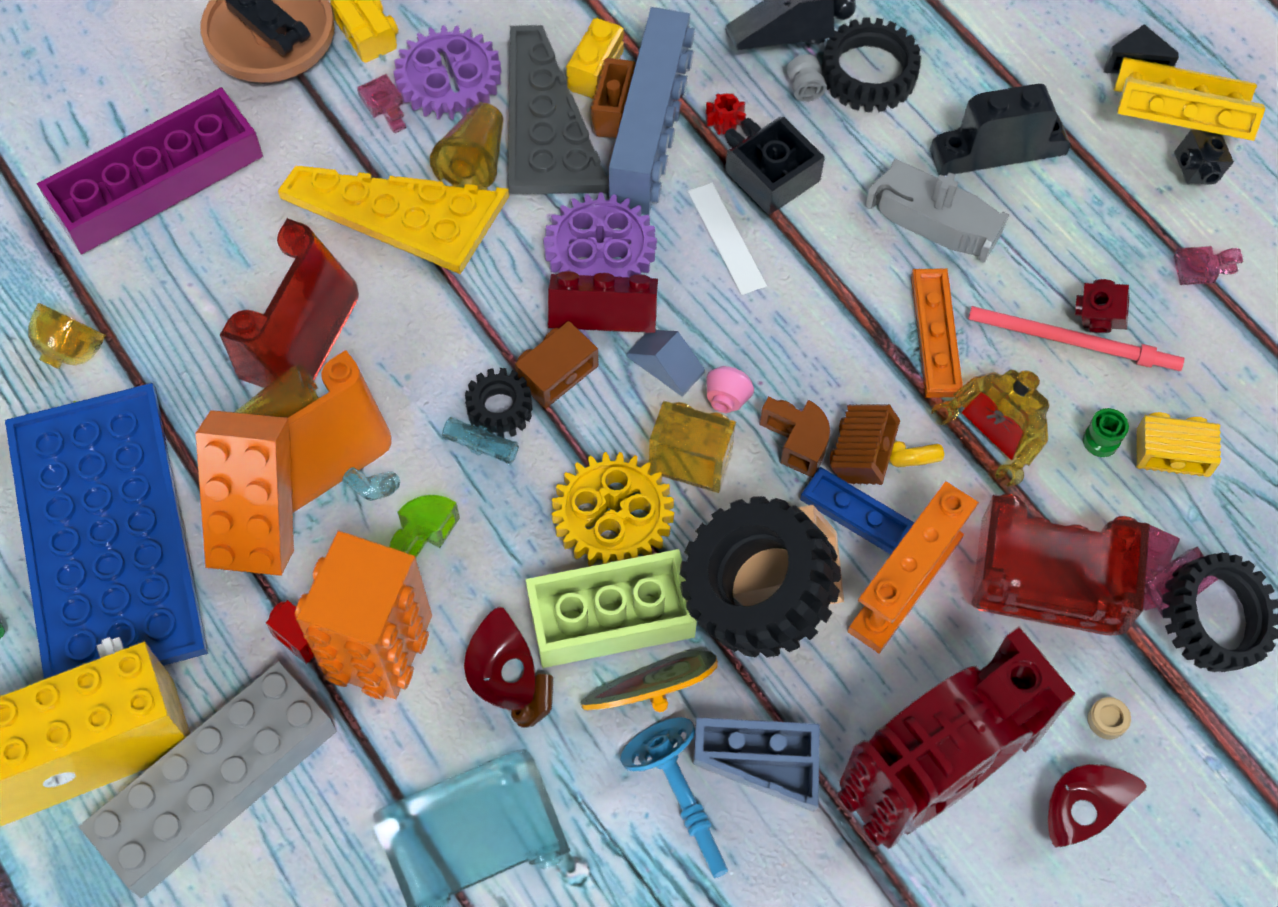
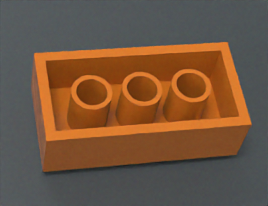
[196,410,294,576]

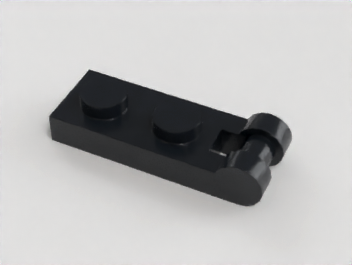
[225,0,311,56]

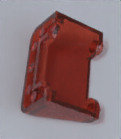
[220,218,359,397]

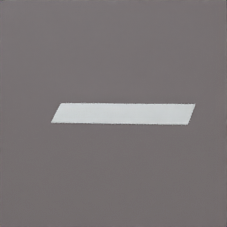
[688,183,767,295]

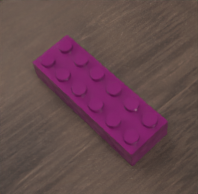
[36,87,263,255]

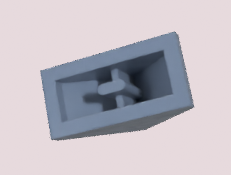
[627,330,705,397]

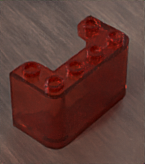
[971,494,1150,636]

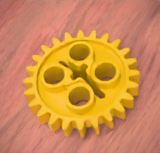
[552,452,674,566]

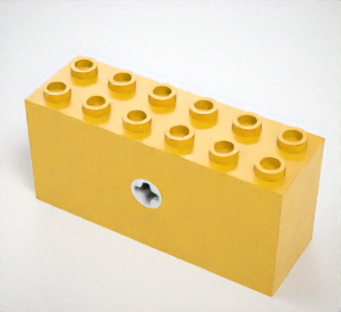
[0,637,190,827]

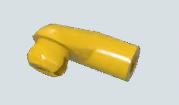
[889,441,944,467]

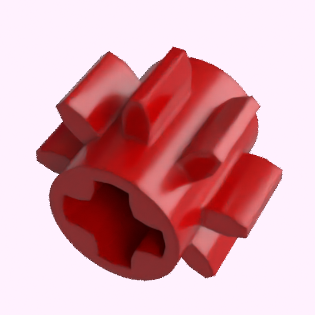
[706,93,746,135]

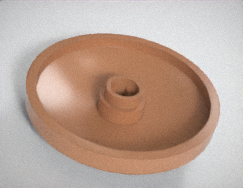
[200,0,334,83]

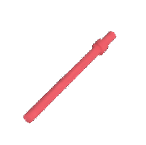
[968,306,1185,371]

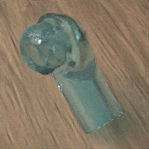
[342,467,401,501]

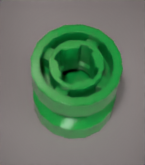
[1083,408,1129,457]

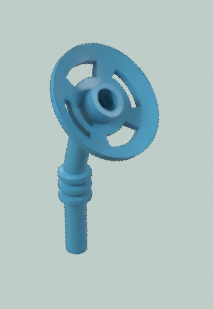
[620,717,728,878]

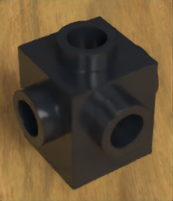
[1174,130,1234,185]

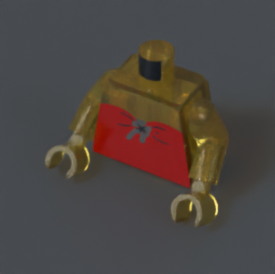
[931,369,1050,486]

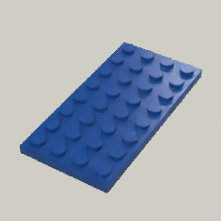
[5,383,208,679]

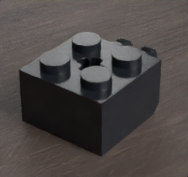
[724,117,825,215]

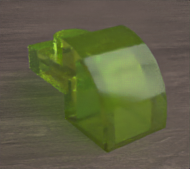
[389,495,460,558]

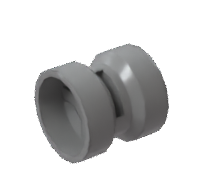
[787,54,827,102]

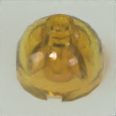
[28,303,106,369]

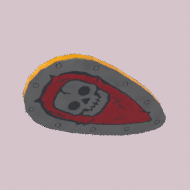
[580,650,718,712]

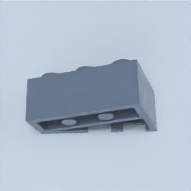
[693,717,820,812]

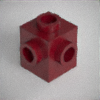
[1075,279,1130,333]

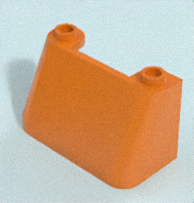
[288,350,392,513]

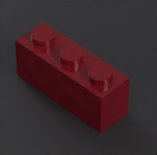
[548,271,658,333]

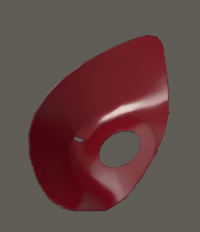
[464,607,535,710]
[1048,764,1147,847]

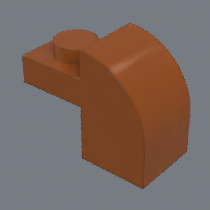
[760,396,830,478]

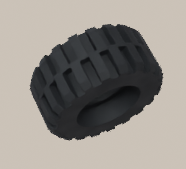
[680,496,841,658]

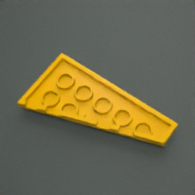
[278,165,509,274]

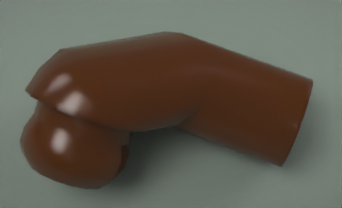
[511,674,554,728]

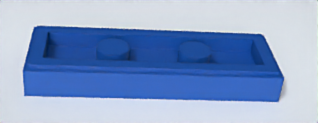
[800,467,914,555]

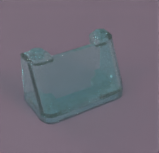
[373,749,570,907]

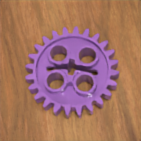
[393,25,502,120]
[544,192,657,277]

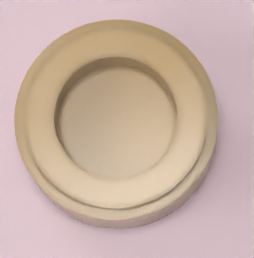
[1088,697,1131,740]

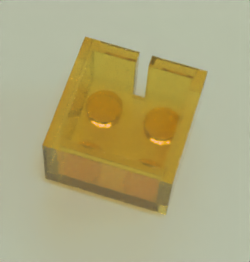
[649,401,736,493]

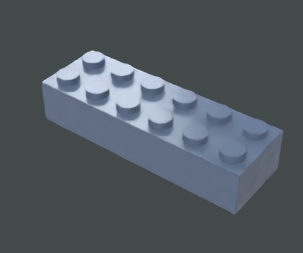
[609,7,695,215]

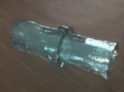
[442,417,519,465]

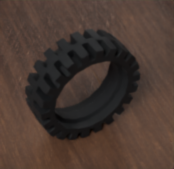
[821,17,921,112]
[1162,552,1278,672]

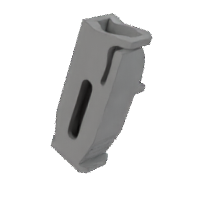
[866,159,1009,262]

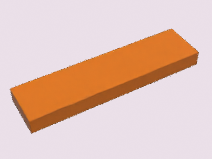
[911,268,963,398]

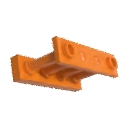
[847,481,979,654]

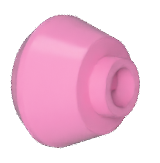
[706,366,754,413]

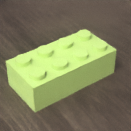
[525,549,697,668]

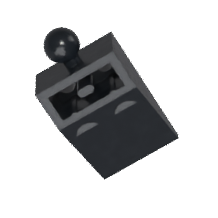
[726,0,856,50]

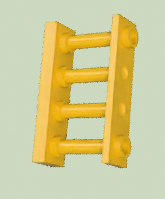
[1114,57,1266,141]

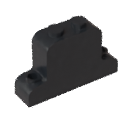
[930,84,1071,176]

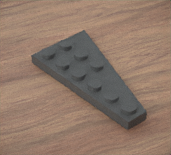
[508,25,609,194]

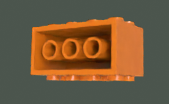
[295,530,432,700]

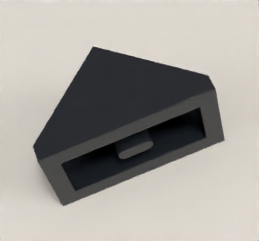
[1104,24,1179,74]

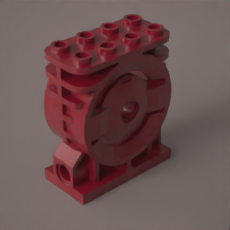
[838,627,1076,849]

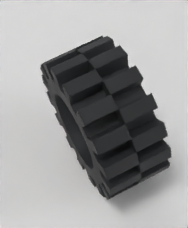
[465,368,533,439]

